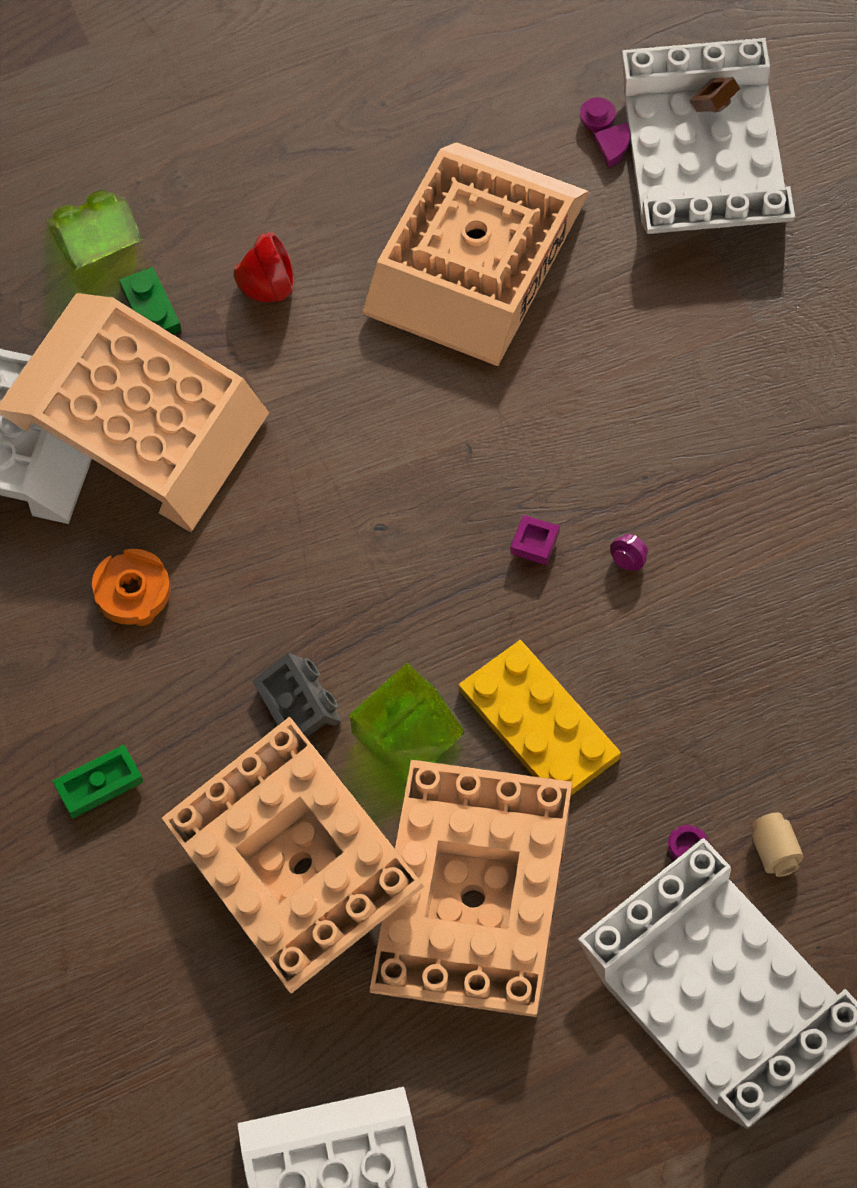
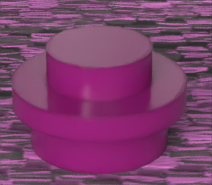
[580,97,616,132]
[610,534,648,571]

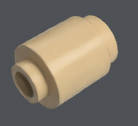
[752,812,804,877]

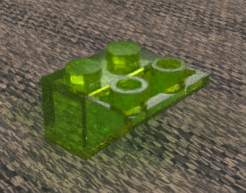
[45,189,143,269]
[349,663,464,785]

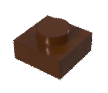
[689,77,741,113]

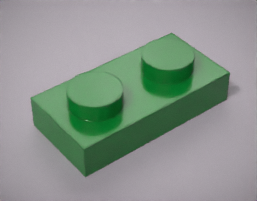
[119,267,182,334]
[52,745,144,819]

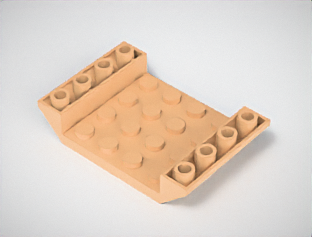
[0,293,269,533]

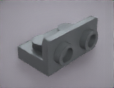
[252,653,342,738]

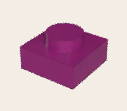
[510,515,560,565]

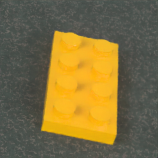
[458,640,621,795]

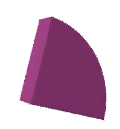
[594,122,630,168]

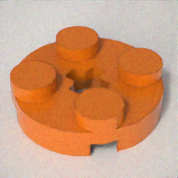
[92,548,171,626]

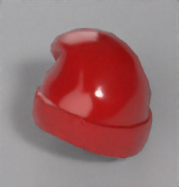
[233,232,294,303]

